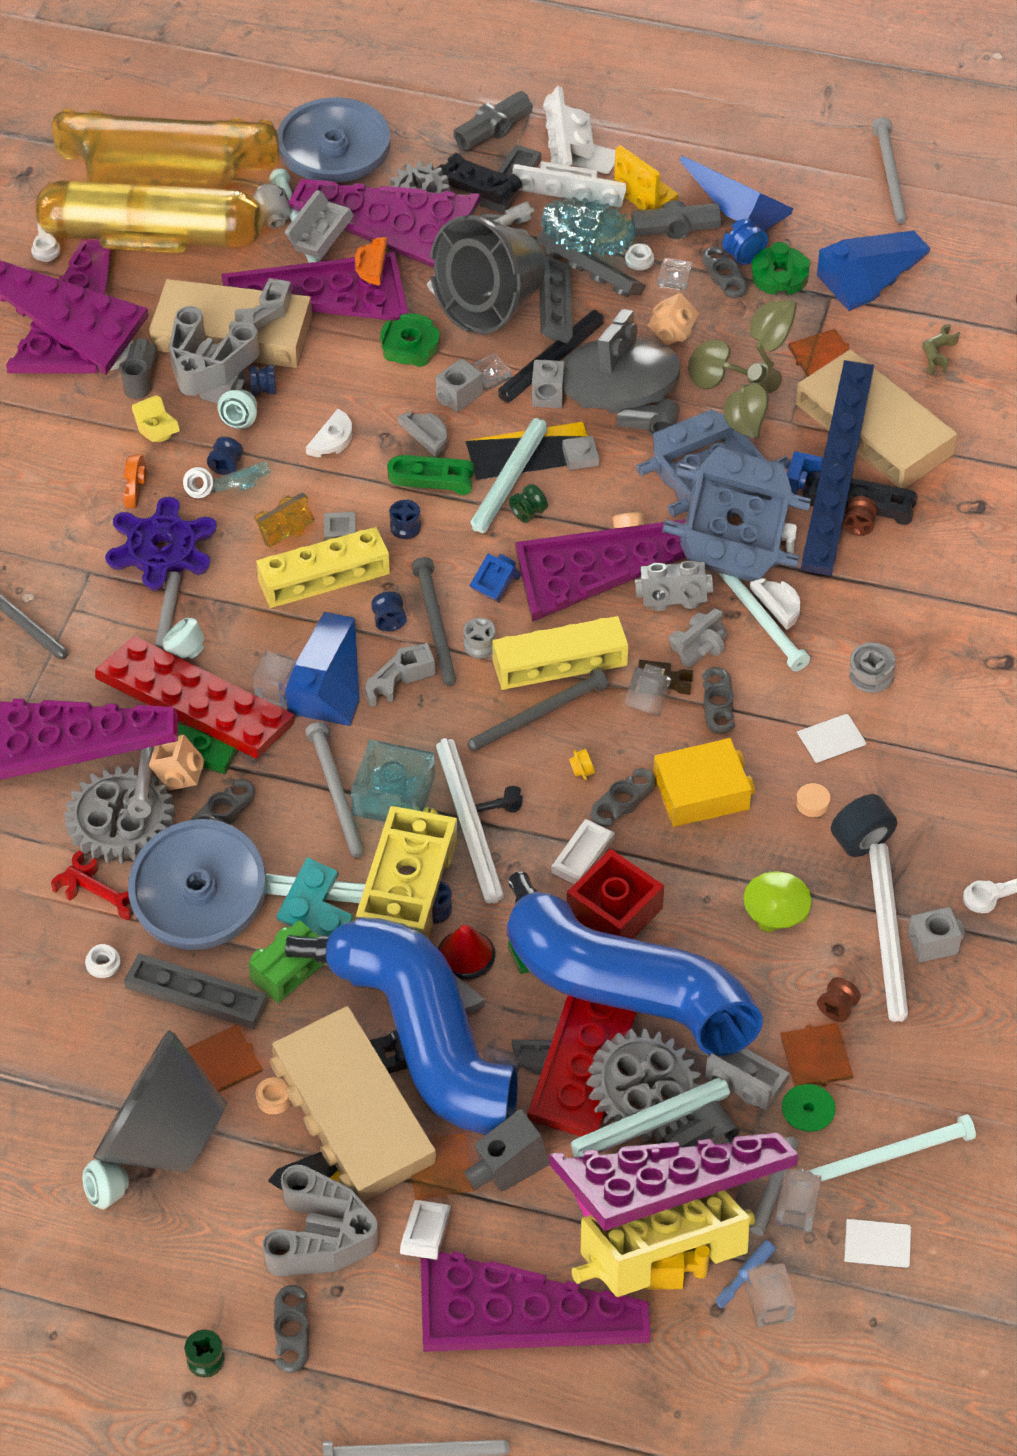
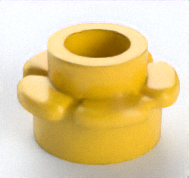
[569,748,596,780]

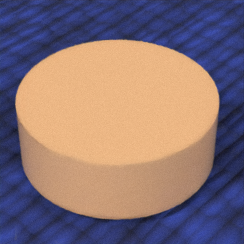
[612,512,645,528]
[796,783,830,817]
[255,1077,291,1114]

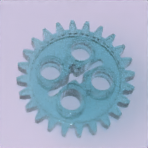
[541,197,635,256]

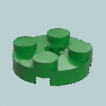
[751,242,810,295]
[380,313,440,367]

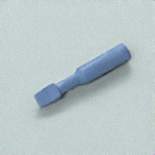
[715,1240,776,1308]

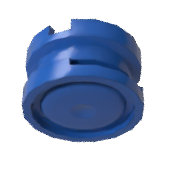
[722,218,768,265]

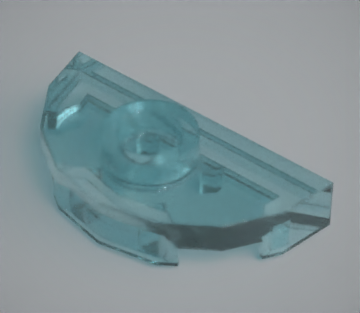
[213,461,271,492]

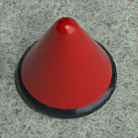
[438,924,496,979]

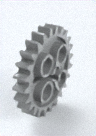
[64,766,175,864]
[587,1029,701,1143]

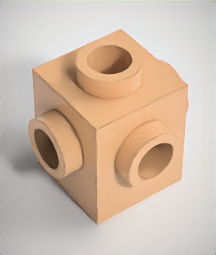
[647,293,699,346]
[149,735,205,791]

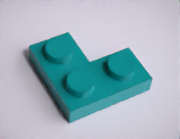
[276,857,354,935]

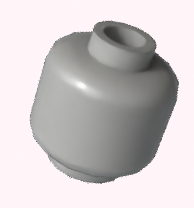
[251,183,292,228]

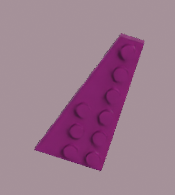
[288,179,481,268]
[0,260,149,375]
[515,519,686,622]

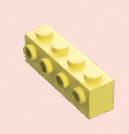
[256,527,390,608]
[492,616,628,690]

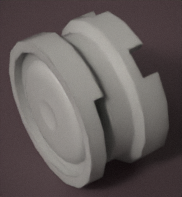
[849,642,896,693]

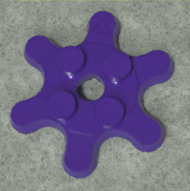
[105,497,217,591]

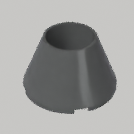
[430,215,545,335]
[93,1030,227,1173]

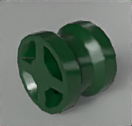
[509,484,548,523]
[184,1329,225,1378]

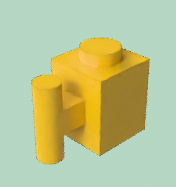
[645,1245,710,1290]

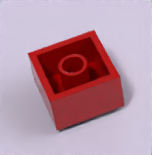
[566,849,664,939]

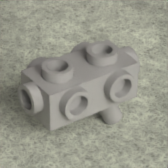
[635,560,713,611]

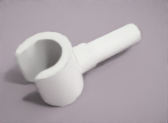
[781,522,797,554]

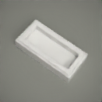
[551,819,615,884]
[400,1200,451,1260]

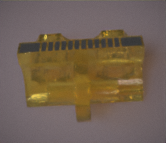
[254,492,315,548]

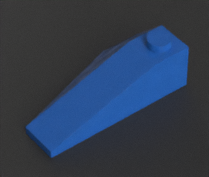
[817,230,930,311]
[285,612,359,726]

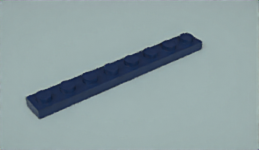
[801,360,874,576]

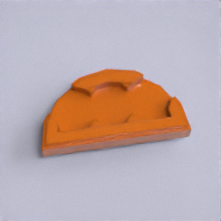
[354,237,387,286]
[123,454,147,508]

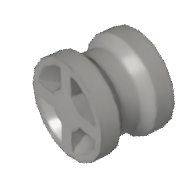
[464,618,495,659]

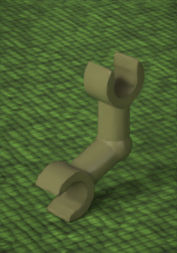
[922,324,960,375]

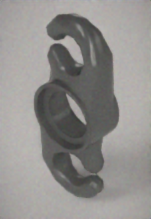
[702,246,747,298]
[702,667,735,734]
[590,768,656,827]
[191,779,255,825]
[274,1285,309,1373]

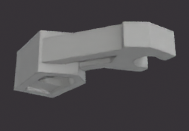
[229,278,292,330]
[365,643,435,707]

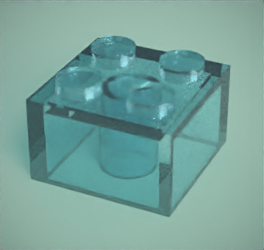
[351,739,435,822]

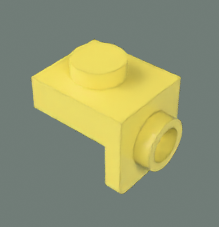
[132,395,180,442]

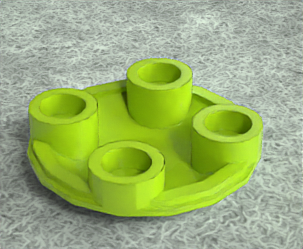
[743,871,812,932]

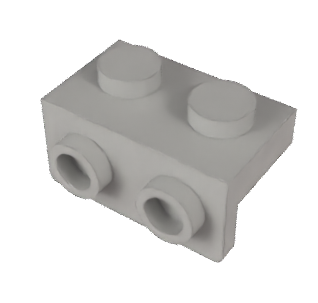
[285,190,354,259]
[705,1048,790,1111]

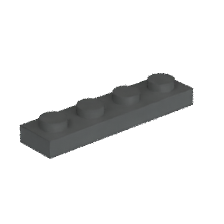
[536,231,646,297]
[539,255,573,344]
[124,953,268,1029]

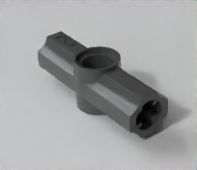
[453,90,533,151]
[631,200,721,239]

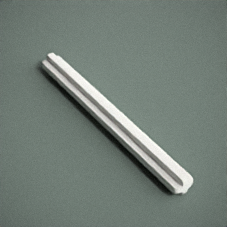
[436,738,504,904]
[869,843,908,1022]

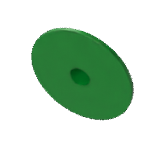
[782,1084,836,1132]

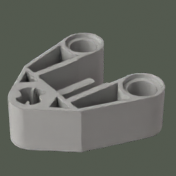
[169,306,259,396]
[262,1165,379,1276]

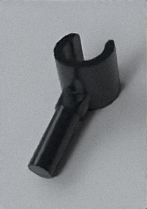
[475,786,523,812]

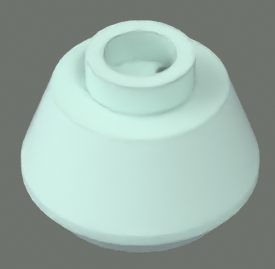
[217,390,257,430]
[163,618,205,659]
[83,1160,129,1210]

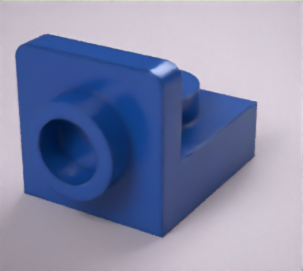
[787,451,823,495]
[469,553,521,603]

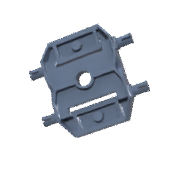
[636,409,791,518]
[662,447,811,581]

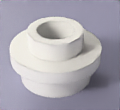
[625,244,654,271]
[183,467,214,498]
[85,944,121,978]

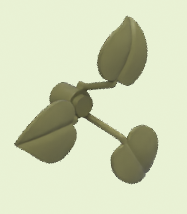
[687,300,797,438]

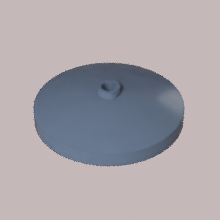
[277,97,390,183]
[128,819,267,950]

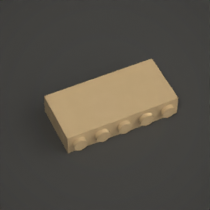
[149,279,312,368]
[796,349,958,488]
[269,1006,436,1202]

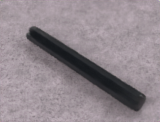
[498,310,604,403]

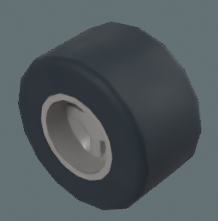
[830,794,898,857]

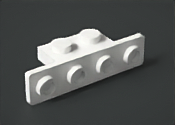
[543,86,595,166]
[512,161,626,207]

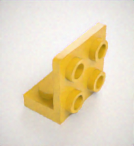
[614,145,679,211]

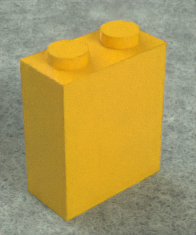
[653,738,755,827]

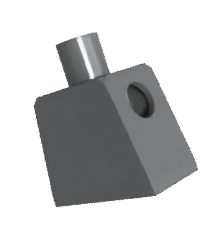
[463,1109,550,1191]

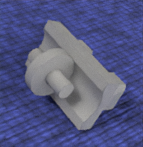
[669,608,728,668]

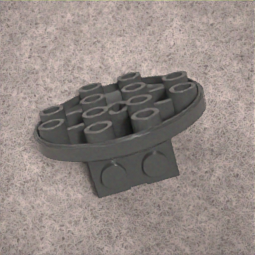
[563,309,680,413]

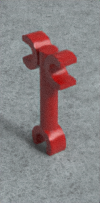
[51,851,132,920]

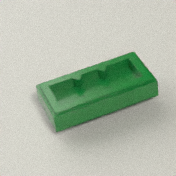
[178,724,238,774]

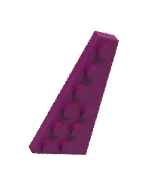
[6,239,113,373]
[221,252,408,321]
[0,698,178,780]
[550,1133,798,1231]
[421,1251,651,1352]

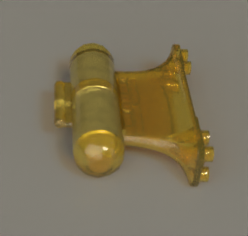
[35,108,280,253]

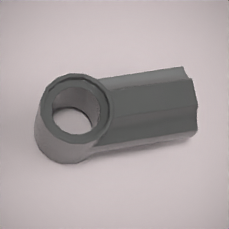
[121,339,157,399]
[617,399,680,436]
[662,1101,740,1148]

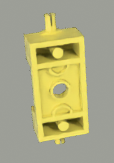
[356,806,457,939]
[572,1190,755,1297]

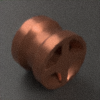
[843,496,878,536]
[817,977,861,1022]

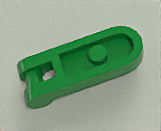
[387,455,475,495]

